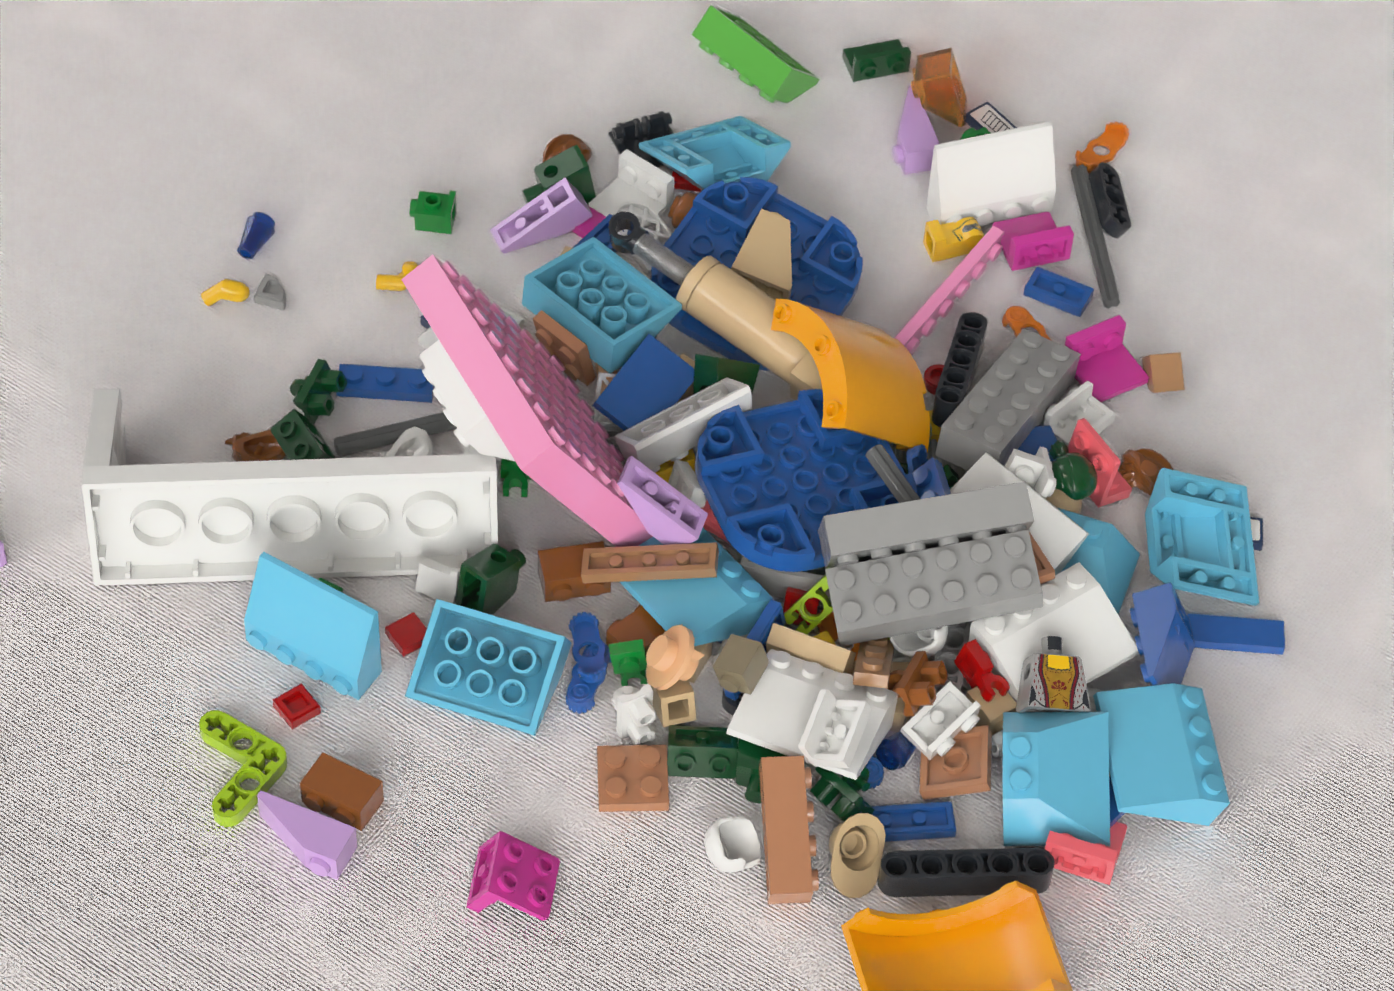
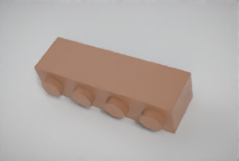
[759,756,819,904]

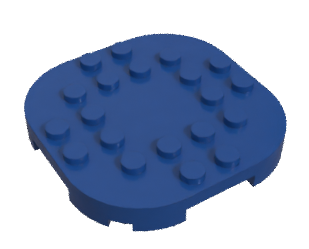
[650,177,863,371]
[695,389,917,572]

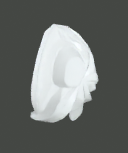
[381,426,433,457]

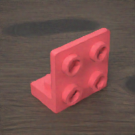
[1068,418,1132,508]
[1045,822,1127,885]

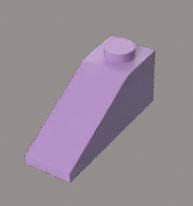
[893,85,940,175]
[490,178,593,254]
[617,456,708,545]
[257,790,357,880]

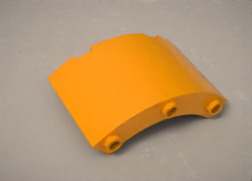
[771,298,930,452]
[841,880,1073,991]

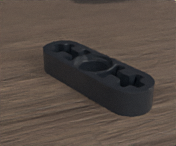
[1089,162,1131,238]

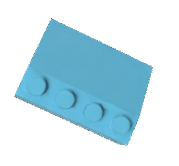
[522,237,682,373]
[620,527,773,646]
[244,552,382,700]
[405,599,572,736]
[1093,683,1230,826]

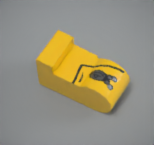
[923,217,985,263]

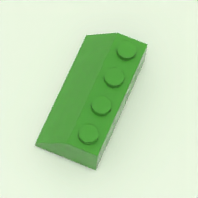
[692,5,820,104]

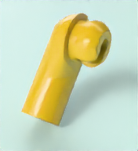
[376,261,419,291]
[201,279,250,307]

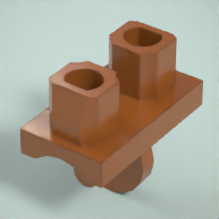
[888,651,948,716]

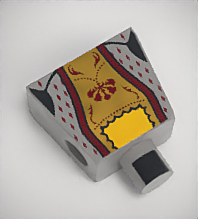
[1016,636,1090,713]

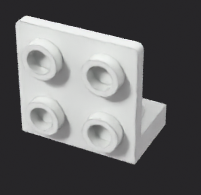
[589,149,674,228]

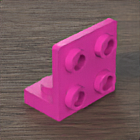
[992,212,1074,271]
[1065,315,1149,402]
[466,831,560,921]

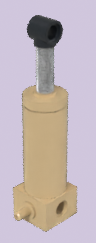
[608,211,822,400]

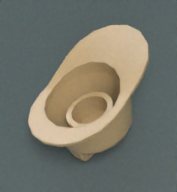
[829,813,886,898]

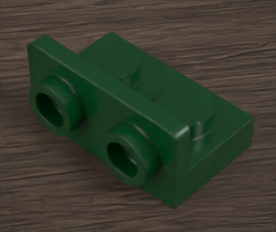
[842,39,911,82]
[270,409,336,460]
[667,725,738,779]

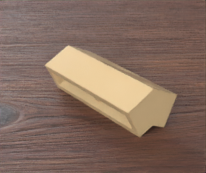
[766,623,856,674]

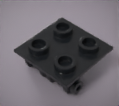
[608,111,674,168]

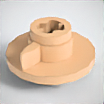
[646,625,705,691]

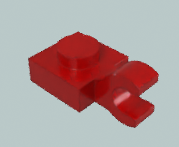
[954,639,1010,703]

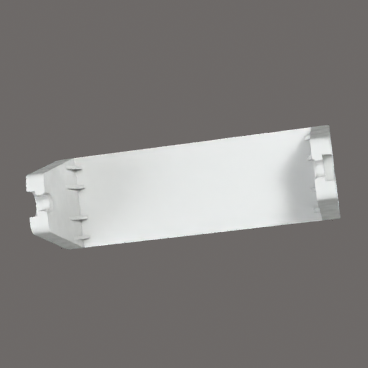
[82,389,498,586]

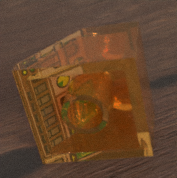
[911,47,967,127]

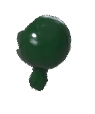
[1049,440,1098,500]

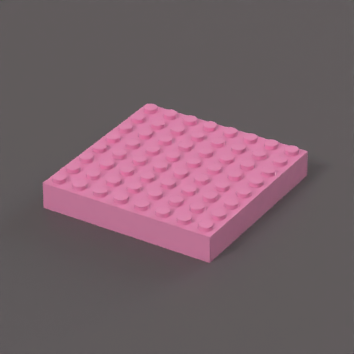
[401,254,653,547]

